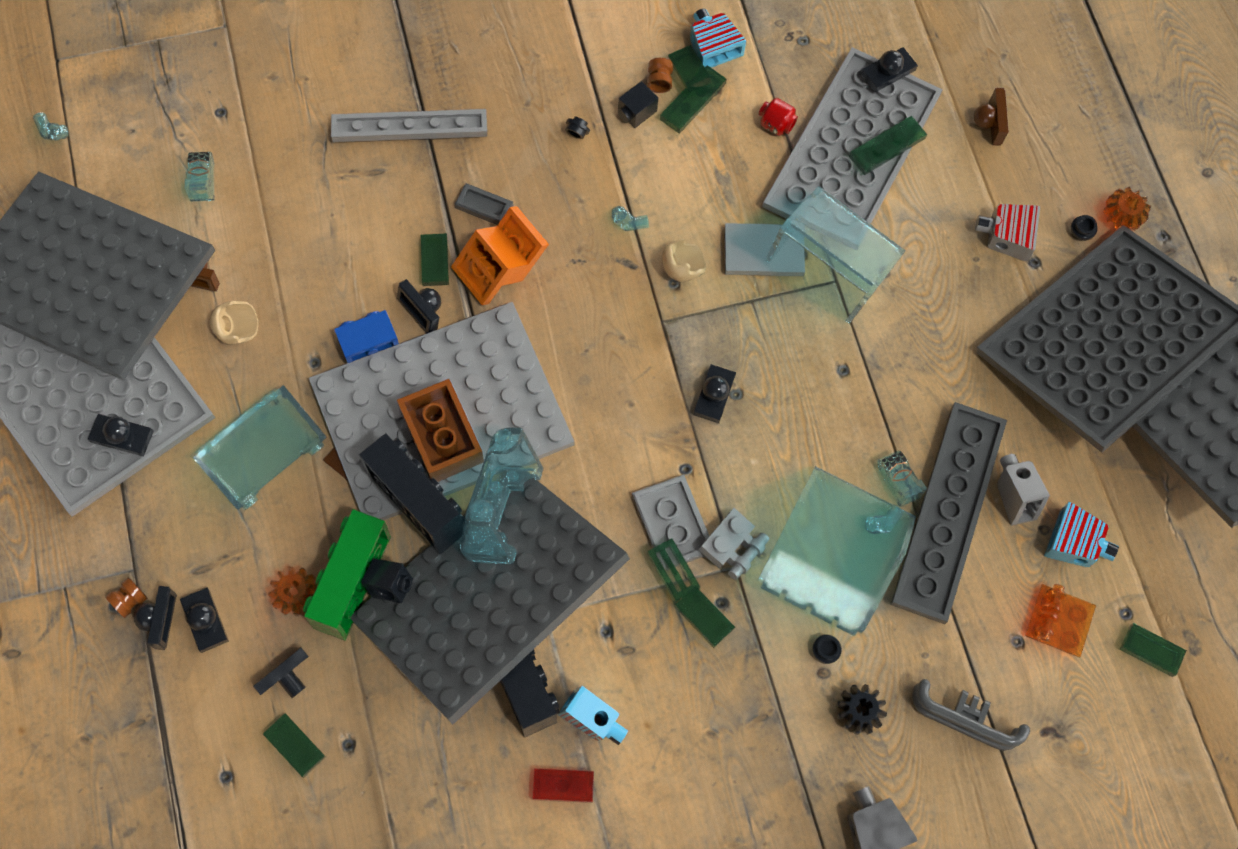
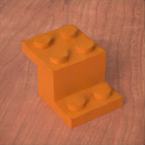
[451,206,549,305]

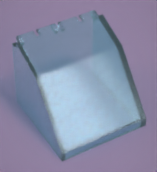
[765,186,906,324]
[758,466,916,636]

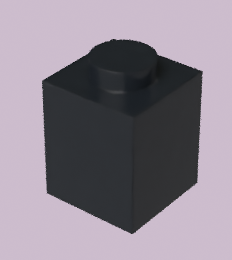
[618,81,659,128]

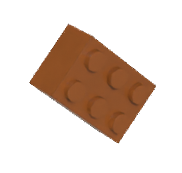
[397,379,484,482]

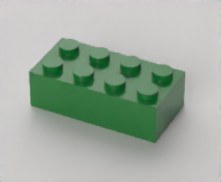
[303,509,391,641]

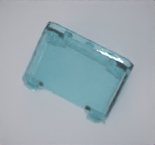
[190,385,327,510]
[460,428,544,564]

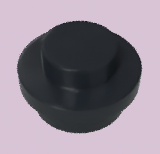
[565,116,590,139]
[1071,215,1098,241]
[812,635,842,664]

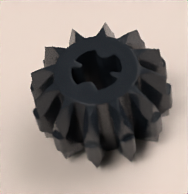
[836,684,887,735]

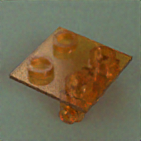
[1025,584,1096,658]

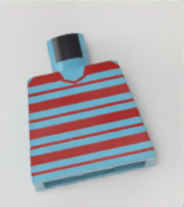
[690,8,746,72]
[1044,502,1119,567]
[557,686,628,745]

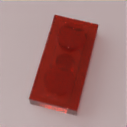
[533,768,594,803]

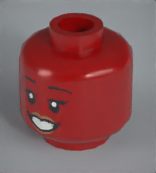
[758,98,798,136]

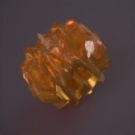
[1103,186,1151,231]
[268,566,317,616]

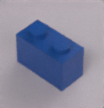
[334,310,399,363]

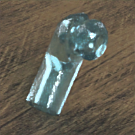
[612,206,649,231]

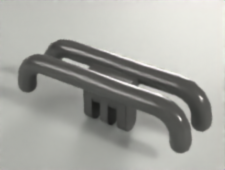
[912,679,1030,751]

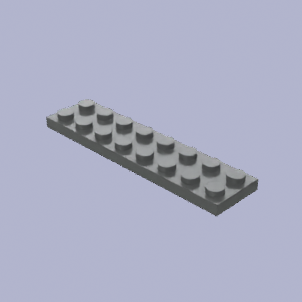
[891,402,1007,624]

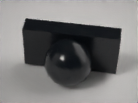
[861,47,918,92]
[397,279,442,333]
[693,364,736,423]
[88,414,154,457]
[133,586,177,650]
[180,587,229,653]

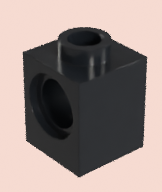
[361,558,413,604]

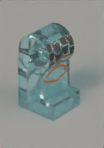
[185,151,215,202]
[877,450,927,507]

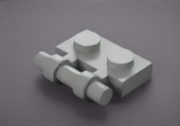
[698,508,769,580]

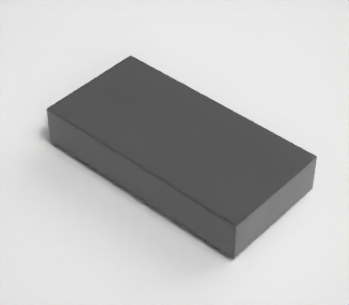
[455,183,514,225]

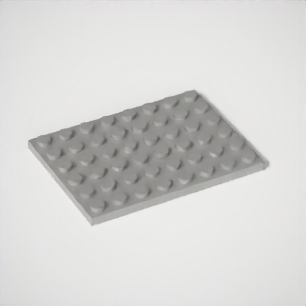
[309,302,575,520]
[0,324,215,517]

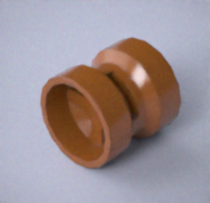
[647,57,673,93]
[105,577,148,618]

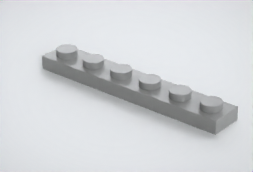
[331,109,487,142]

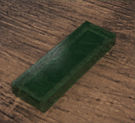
[660,65,727,134]
[849,116,927,175]

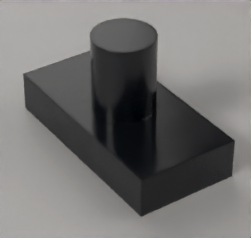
[253,648,309,698]

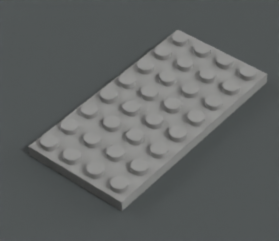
[762,47,943,253]

